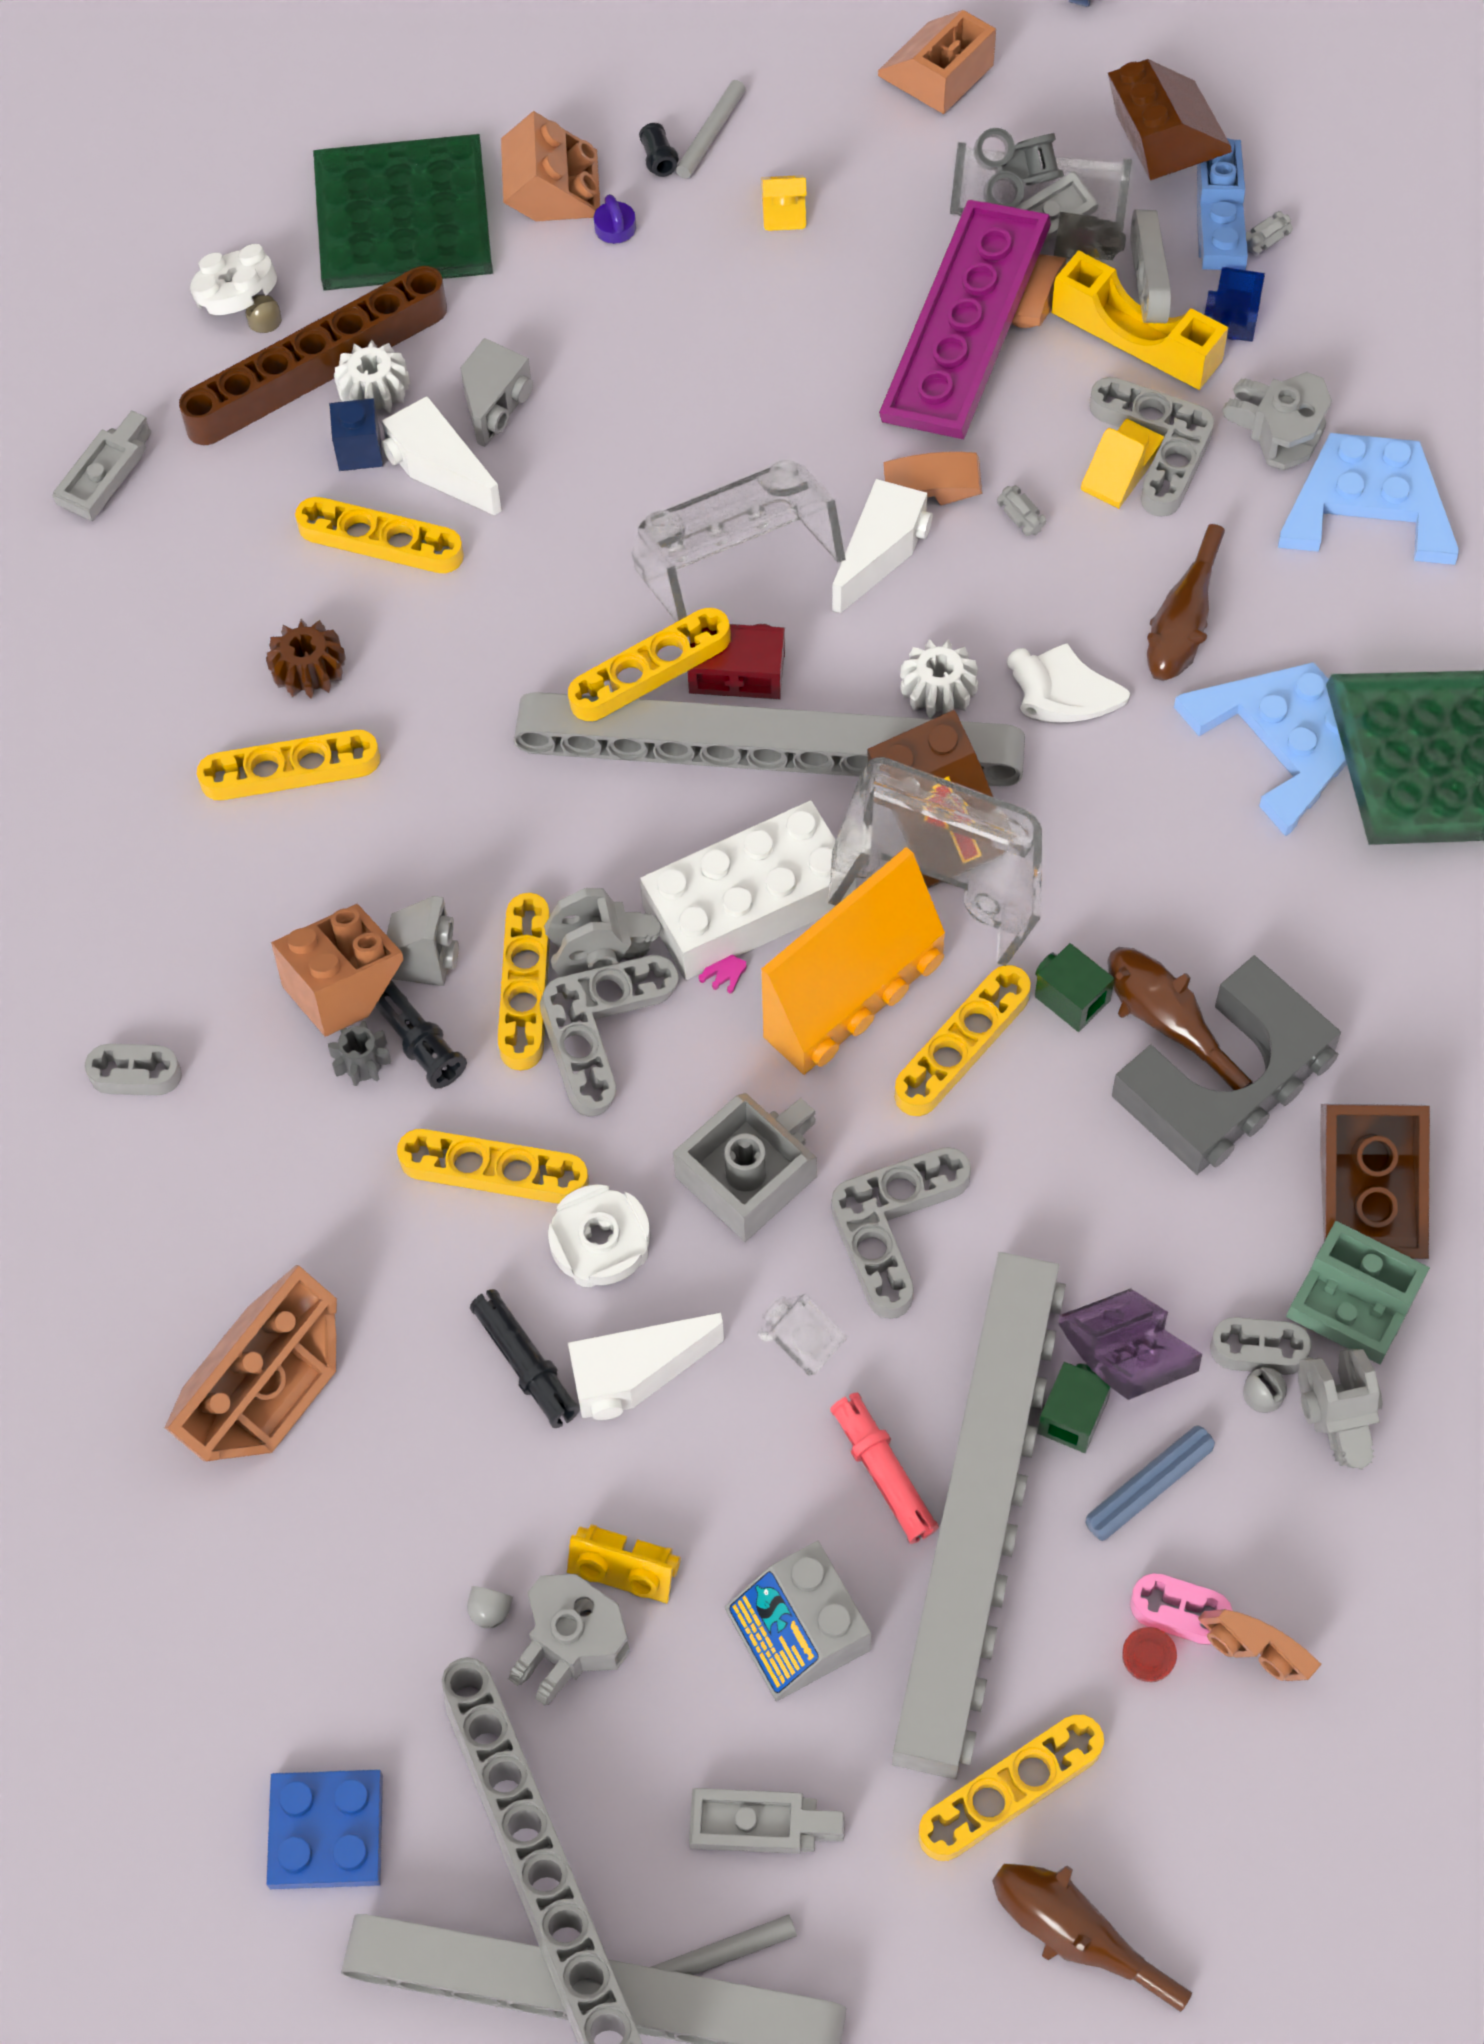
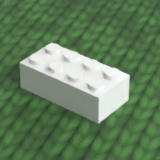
[640,800,856,981]

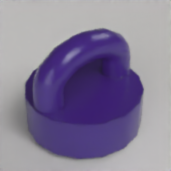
[593,194,636,244]

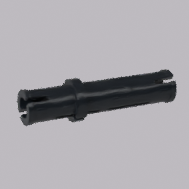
[469,1289,580,1428]

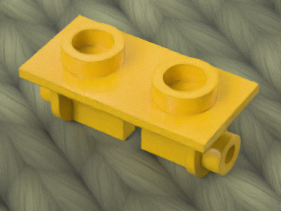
[567,1524,681,1604]

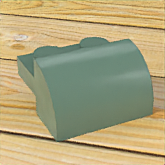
[1286,1221,1430,1365]

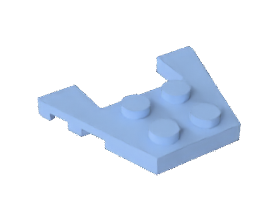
[1278,433,1459,565]
[1174,662,1372,836]

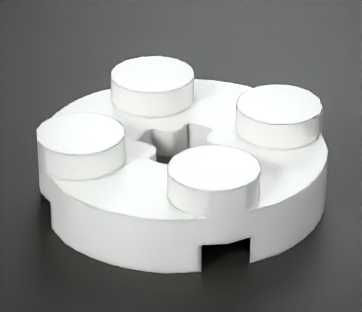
[190,244,277,315]
[548,1184,650,1287]

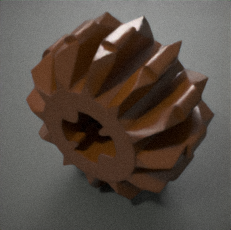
[266,619,346,699]

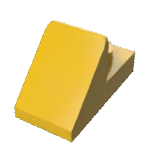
[761,175,807,231]
[1081,418,1164,509]

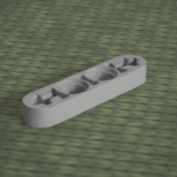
[1130,209,1171,324]

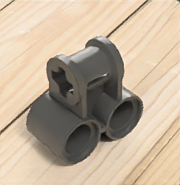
[973,128,1064,208]

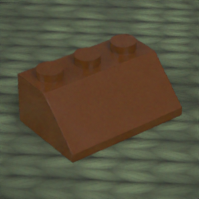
[1108,59,1232,181]

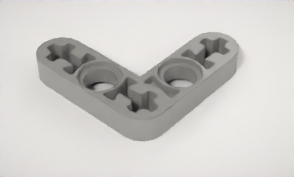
[1089,377,1214,517]
[540,955,678,1116]
[831,1147,971,1319]

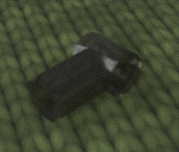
[1054,212,1126,260]

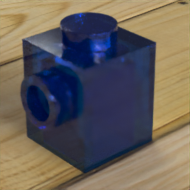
[1204,267,1265,342]

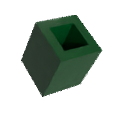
[1035,943,1115,1032]
[1037,1361,1113,1454]

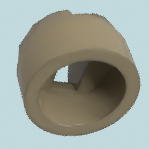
[245,294,282,333]

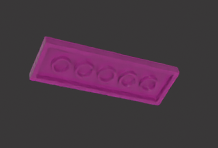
[879,199,1051,440]

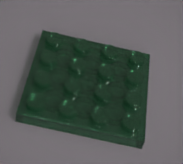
[313,134,493,291]
[1326,670,1484,845]

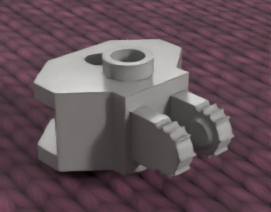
[1222,372,1332,470]
[544,888,662,977]
[1298,1349,1383,1470]
[508,1574,630,1706]

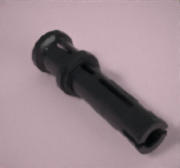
[375,980,467,1089]

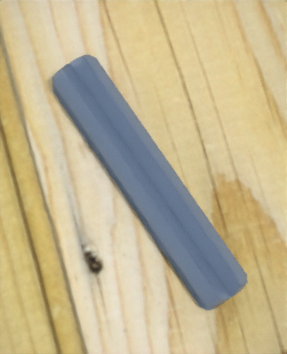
[1085,1425,1215,1541]

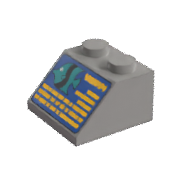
[725,1540,871,1702]

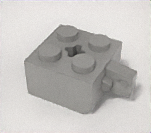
[673,1093,817,1242]

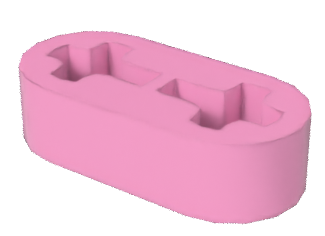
[1130,1573,1233,1645]

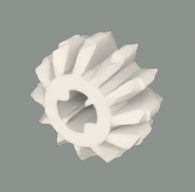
[334,340,410,413]
[900,639,978,719]

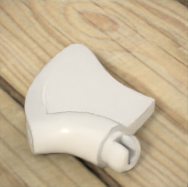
[1007,643,1130,722]

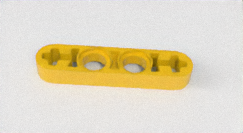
[295,497,464,573]
[568,608,731,721]
[196,730,380,800]
[497,893,550,1071]
[894,965,1031,1116]
[397,1129,589,1204]
[918,1715,1104,1861]

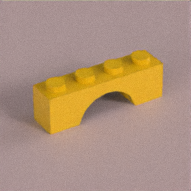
[1051,250,1229,390]

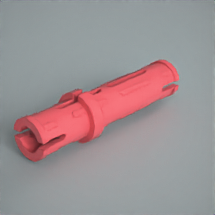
[830,1392,939,1544]

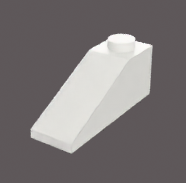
[381,396,502,515]
[832,479,933,613]
[568,1313,724,1420]

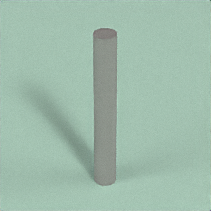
[676,80,746,179]
[651,1915,797,1975]

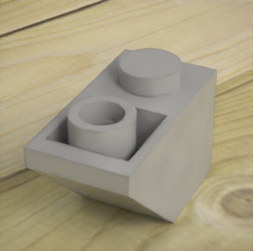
[460,338,533,447]
[386,896,459,986]

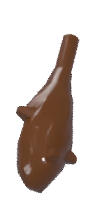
[1147,524,1225,681]
[1107,947,1253,1091]
[992,1863,1192,2012]

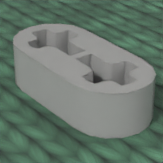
[85,1044,182,1095]
[1210,1317,1312,1375]

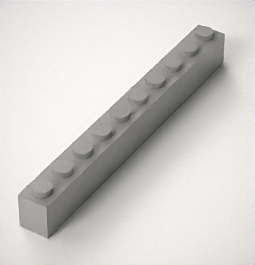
[892,1252,1066,1780]

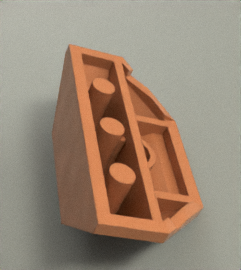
[164,1265,337,1462]

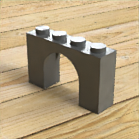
[1112,955,1341,1175]

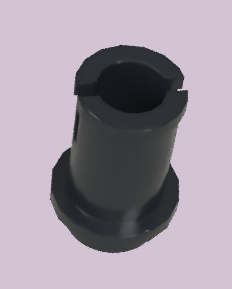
[639,123,679,177]

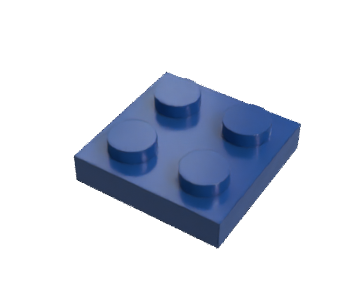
[266,1770,383,1890]

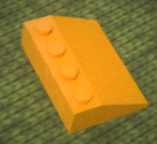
[761,847,945,1075]

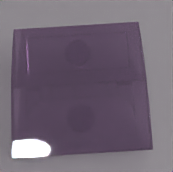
[1058,1288,1202,1400]

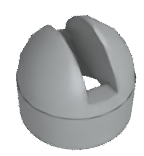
[1243,1367,1287,1413]
[467,1586,513,1628]

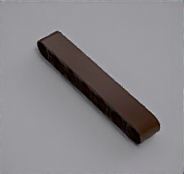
[179,266,447,445]

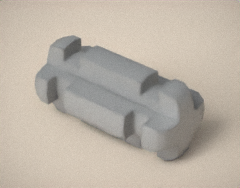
[1246,211,1293,256]
[997,485,1046,536]

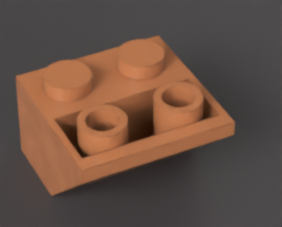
[878,10,996,114]
[501,111,600,221]
[271,903,404,1037]

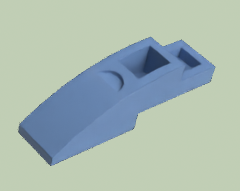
[1197,138,1248,270]

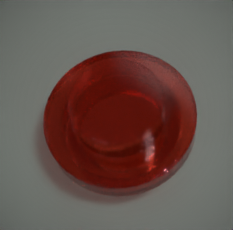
[1122,1627,1177,1682]

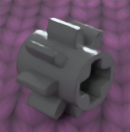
[328,1021,391,1086]

